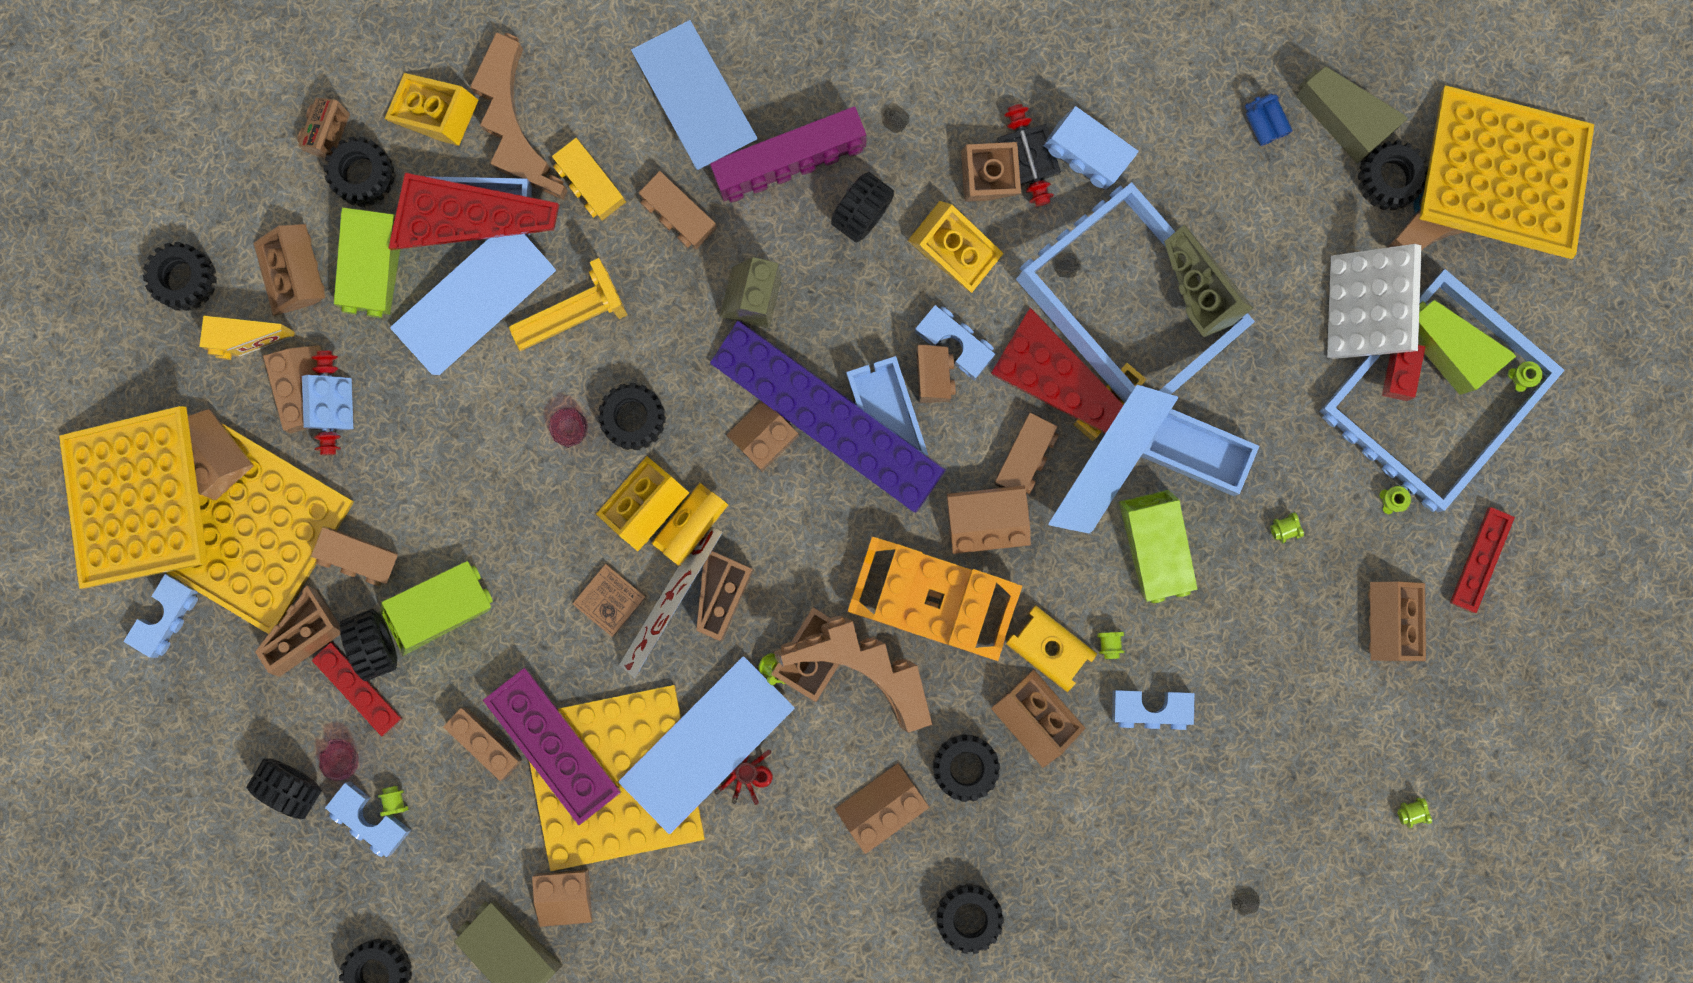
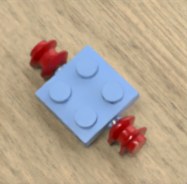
[302,351,353,456]

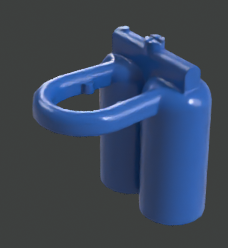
[1245,93,1293,146]

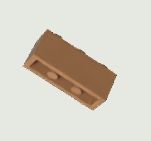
[639,171,717,250]
[994,413,1059,494]
[311,526,398,586]
[443,707,523,781]

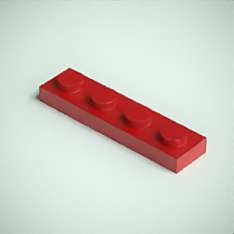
[1450,507,1515,613]
[311,642,402,737]

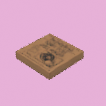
[573,564,646,637]

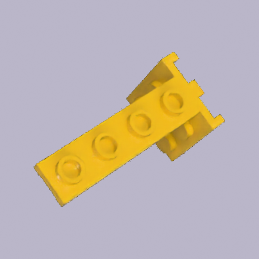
[509,258,628,352]

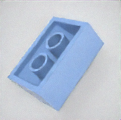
[1043,106,1139,190]

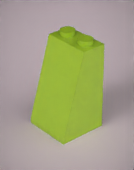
[334,208,400,318]
[1418,300,1516,395]
[1119,490,1198,603]
[380,561,493,656]

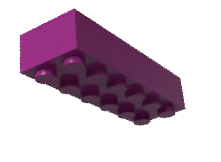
[710,106,867,203]

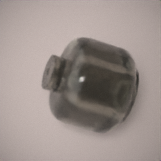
[882,106,909,133]
[1055,253,1081,278]
[1231,888,1260,915]

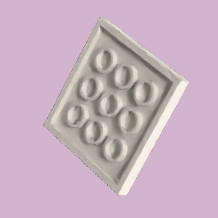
[1327,244,1421,359]

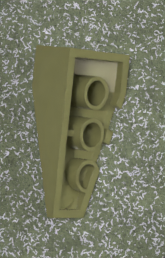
[1164,225,1253,337]

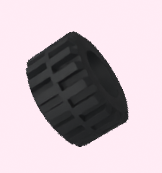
[324,137,395,207]
[1358,140,1429,211]
[831,172,894,243]
[143,242,217,311]
[598,383,666,451]
[340,609,397,681]
[933,734,1000,802]
[246,758,322,819]
[936,884,1004,954]
[339,939,412,983]

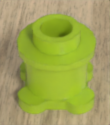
[1507,361,1542,392]
[1379,486,1411,514]
[1270,512,1304,544]
[1097,632,1125,659]
[759,653,786,685]
[378,786,409,816]
[1398,798,1432,829]

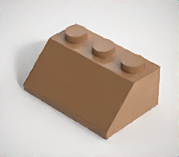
[254,224,325,316]
[263,345,322,433]
[188,409,254,500]
[947,485,1031,554]
[1368,582,1426,661]
[771,607,857,702]
[991,670,1086,768]
[835,763,930,854]

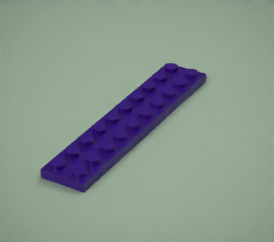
[710,321,946,513]

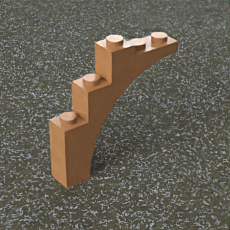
[774,616,932,733]

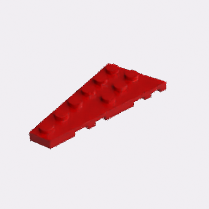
[388,173,560,250]
[991,308,1123,434]

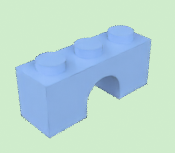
[915,305,995,381]
[123,574,198,658]
[1112,690,1194,730]
[325,781,411,857]

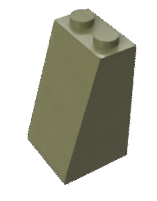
[1296,66,1408,164]
[720,257,782,329]
[454,900,562,983]

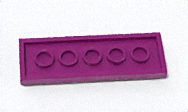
[483,668,621,825]

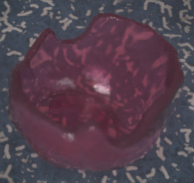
[549,407,589,448]
[319,739,359,781]

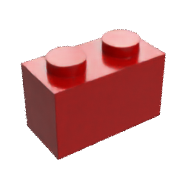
[1382,345,1426,401]

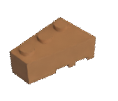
[696,551,754,641]
[255,585,340,677]

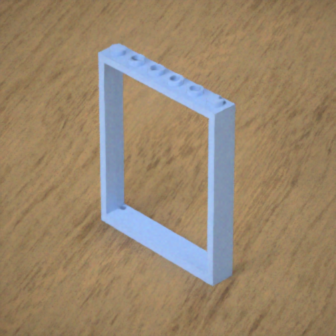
[1016,182,1255,403]
[1320,269,1564,512]

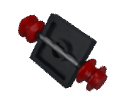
[997,104,1061,207]

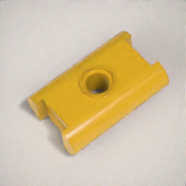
[651,482,728,566]
[1005,605,1097,692]

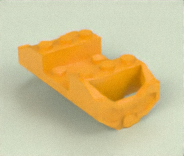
[847,537,1022,661]

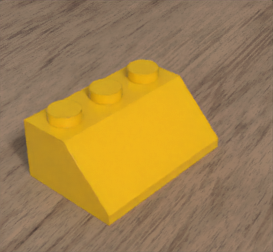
[596,456,689,551]

